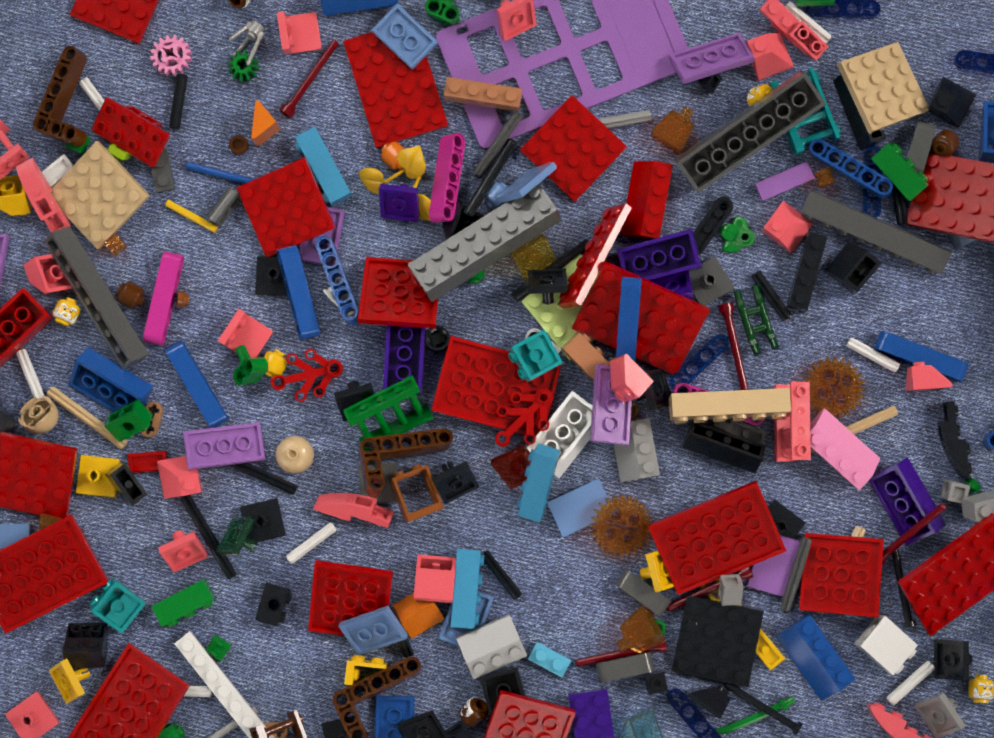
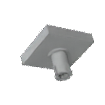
[914,692,966,738]

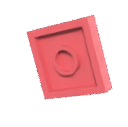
[497,0,537,41]
[158,531,209,573]
[5,691,60,738]

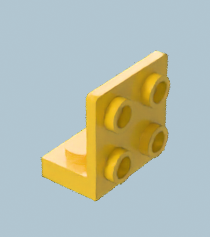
[344,655,388,685]

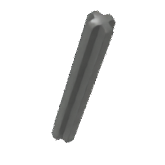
[473,111,523,177]
[780,537,812,612]

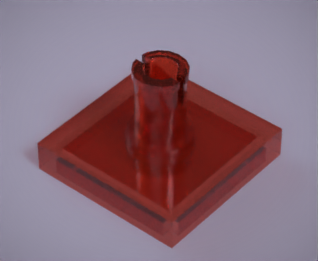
[491,445,531,489]

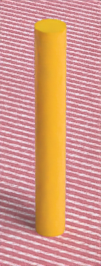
[165,199,218,233]

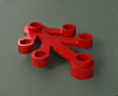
[270,348,343,402]
[495,388,553,447]

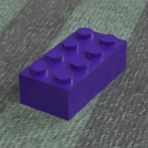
[617,229,703,282]
[383,325,426,395]
[568,687,615,738]

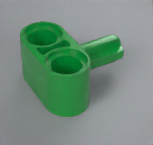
[425,0,460,26]
[233,345,268,386]

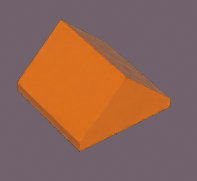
[251,100,281,146]
[392,593,445,639]

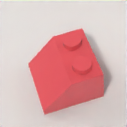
[610,354,654,402]

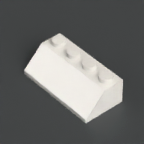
[525,391,593,479]

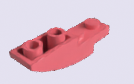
[758,0,829,61]
[16,157,71,232]
[313,493,394,528]
[866,702,932,738]

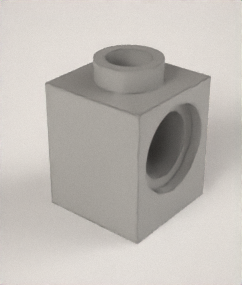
[940,479,970,504]
[718,574,744,606]

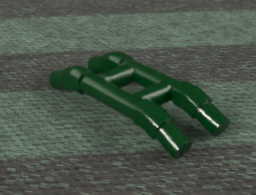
[733,283,779,356]

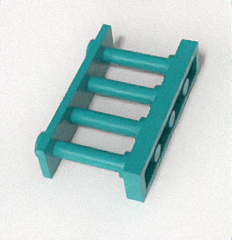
[769,67,841,156]

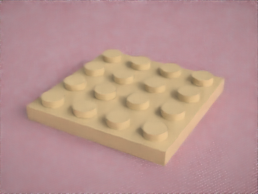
[837,42,929,133]
[51,141,150,249]

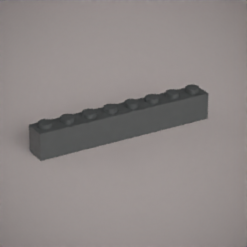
[800,189,952,274]
[44,226,149,370]

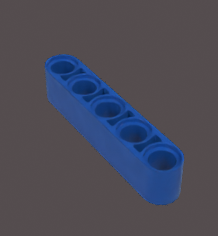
[809,139,893,198]
[315,235,359,325]
[277,245,320,340]
[616,277,642,362]
[874,331,969,383]
[165,340,229,428]

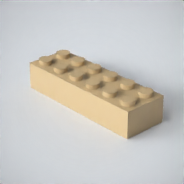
[669,388,791,424]

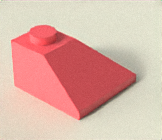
[746,32,794,81]
[761,201,814,253]
[23,254,73,294]
[905,362,952,391]
[157,456,202,499]

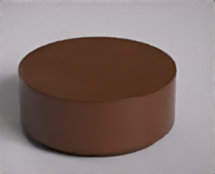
[229,135,249,155]

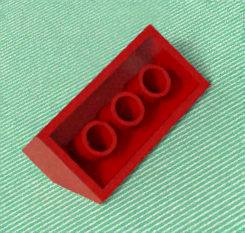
[620,161,673,241]

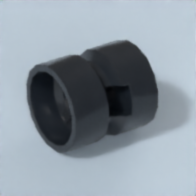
[425,325,450,353]

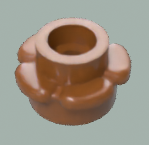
[176,290,189,309]

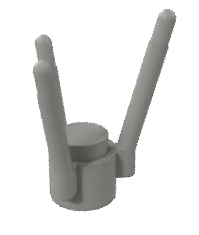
[229,20,265,66]

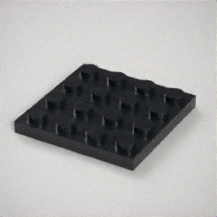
[672,595,764,687]

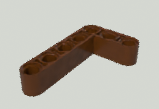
[33,45,87,147]
[358,428,453,497]
[332,656,422,738]

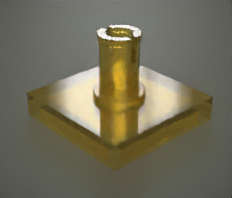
[510,233,557,281]

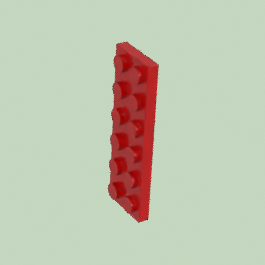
[557,203,632,309]

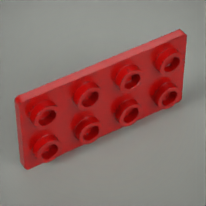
[91,97,170,167]

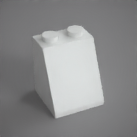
[854,615,918,675]

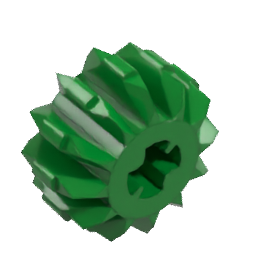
[227,50,260,83]

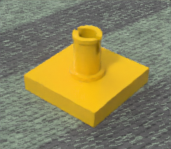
[76,455,120,498]
[640,550,674,592]
[49,659,90,704]

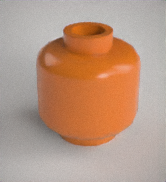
[381,142,405,170]

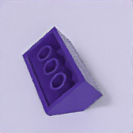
[869,457,946,546]

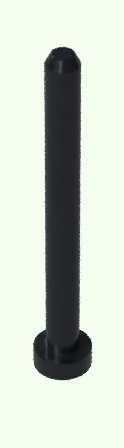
[890,542,916,627]
[724,683,803,735]

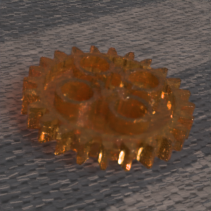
[803,356,866,418]
[590,494,652,557]

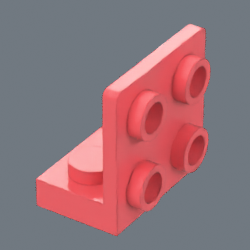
[277,12,322,55]
[218,309,273,358]

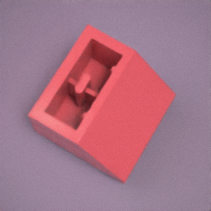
[413,554,456,603]

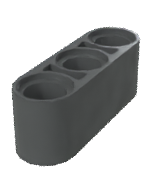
[907,121,937,173]
[615,569,671,617]
[595,651,655,683]

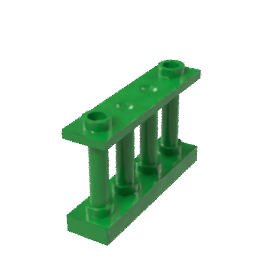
[343,375,434,452]

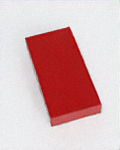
[128,451,167,473]

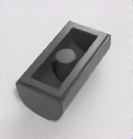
[206,187,241,228]

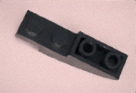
[937,401,972,478]

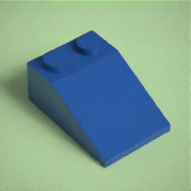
[979,101,994,163]

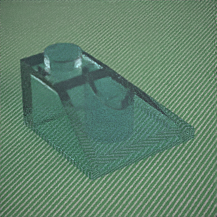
[620,708,663,738]

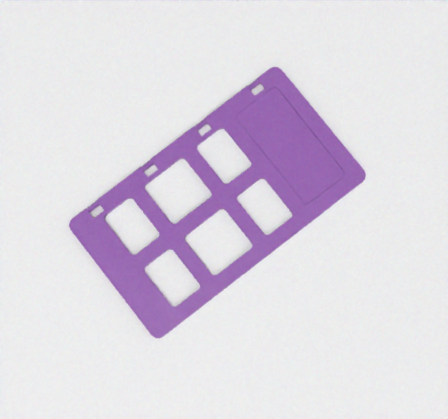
[436,0,688,149]

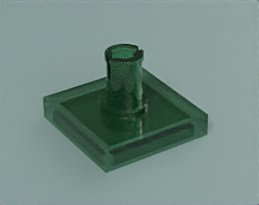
[216,516,258,556]

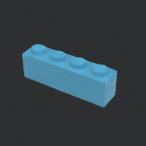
[294,126,352,206]
[517,443,561,523]
[451,549,484,629]

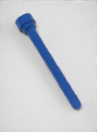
[185,162,255,184]

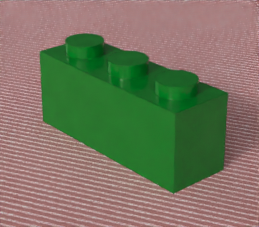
[871,142,929,202]
[151,579,216,629]

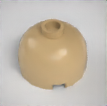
[18,396,59,435]
[275,435,314,474]

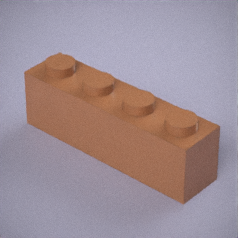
[444,77,522,112]
[560,332,611,382]

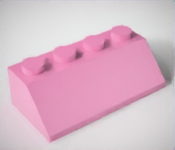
[810,408,880,490]

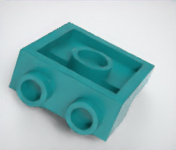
[508,329,563,382]
[89,578,146,634]

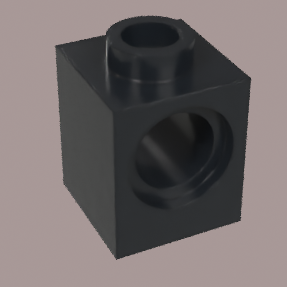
[644,670,668,695]

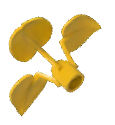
[358,145,431,221]

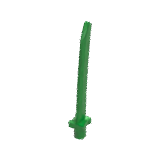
[716,696,796,734]

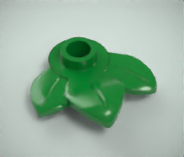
[719,216,755,253]

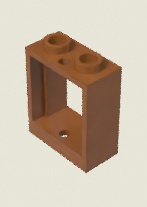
[389,464,444,524]

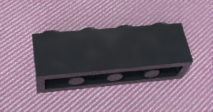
[833,75,887,150]
[786,232,827,313]
[683,420,766,473]

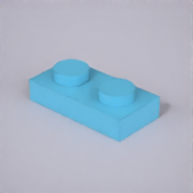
[528,642,571,677]

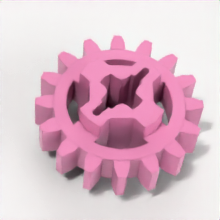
[150,35,192,76]

